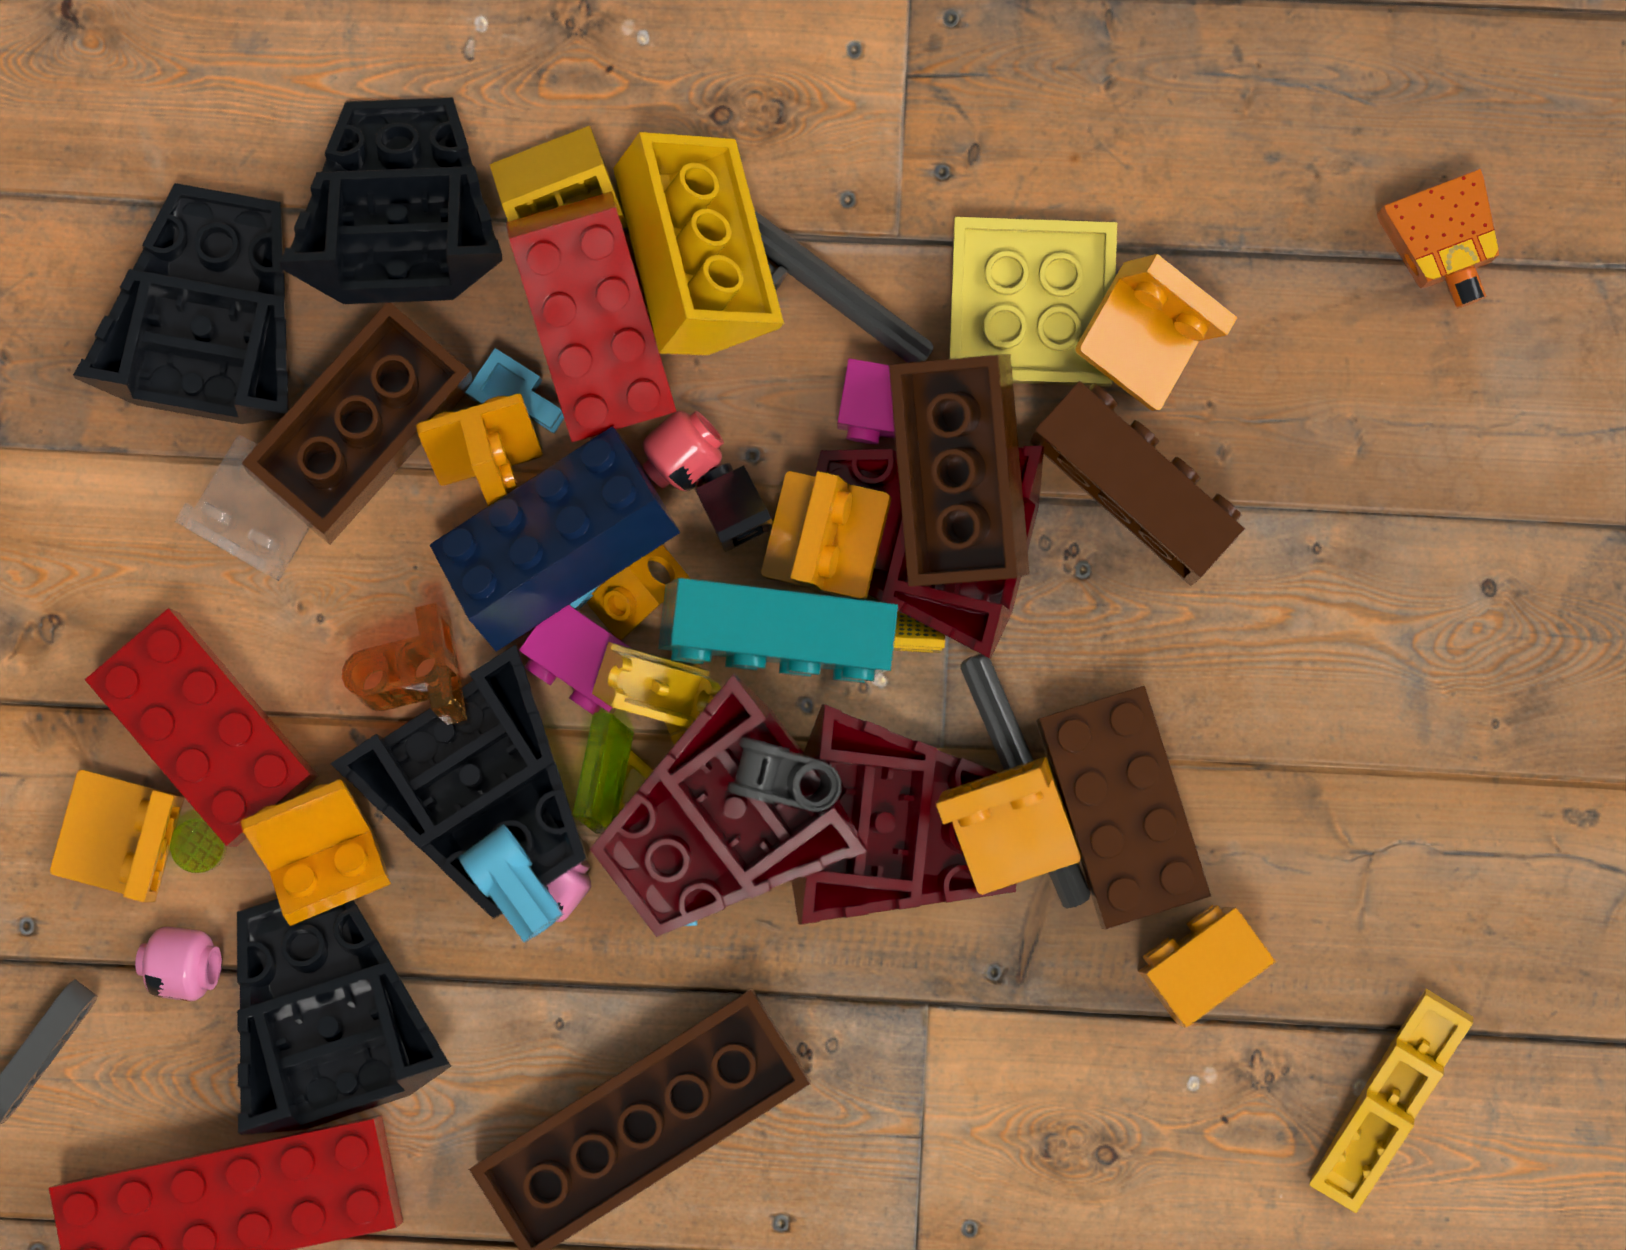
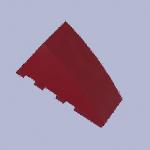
[814,445,1044,659]
[590,673,867,937]
[791,704,1017,925]

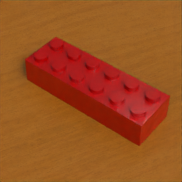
[48,1115,403,1250]

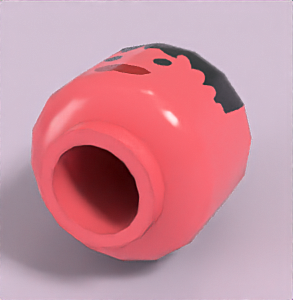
[642,411,724,491]

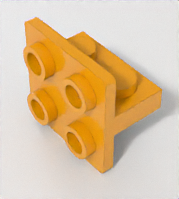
[416,394,543,506]
[761,471,891,600]

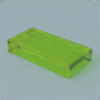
[573,713,634,834]

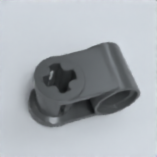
[727,737,841,811]

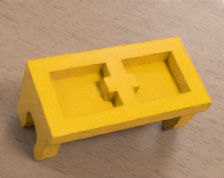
[592,642,721,728]

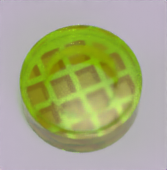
[170,818,227,873]

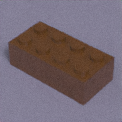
[242,303,473,545]
[889,354,1030,587]
[1030,381,1245,586]
[1036,685,1211,929]

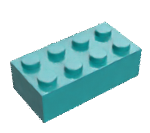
[658,578,898,683]

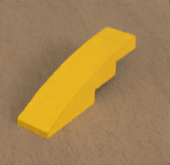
[1309,989,1473,1213]

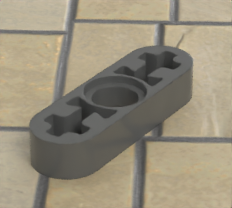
[0,979,98,1124]

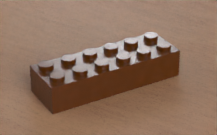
[469,988,811,1250]

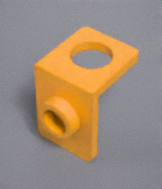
[587,544,691,640]

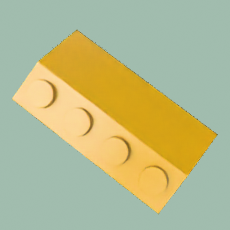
[613,132,784,356]

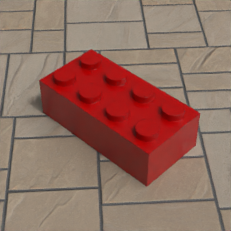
[506,191,677,442]
[84,608,319,847]

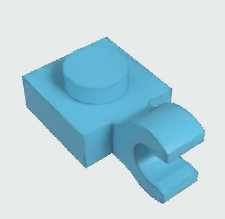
[465,348,564,434]

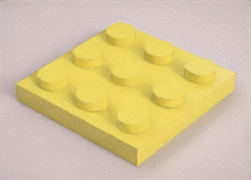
[949,217,1117,387]

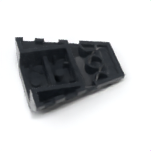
[280,97,503,304]
[73,183,289,424]
[330,644,587,919]
[237,899,451,1135]

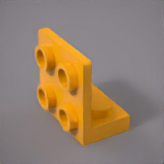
[1075,254,1237,411]
[936,757,1081,895]
[50,770,184,903]
[240,780,391,926]

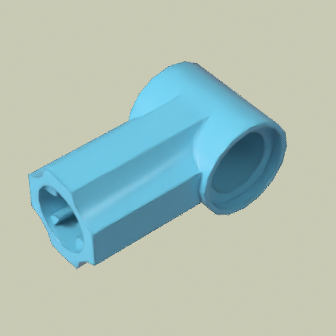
[458,824,564,943]

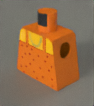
[1377,169,1499,308]

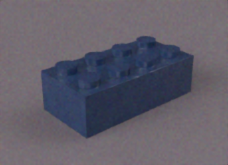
[429,426,680,652]

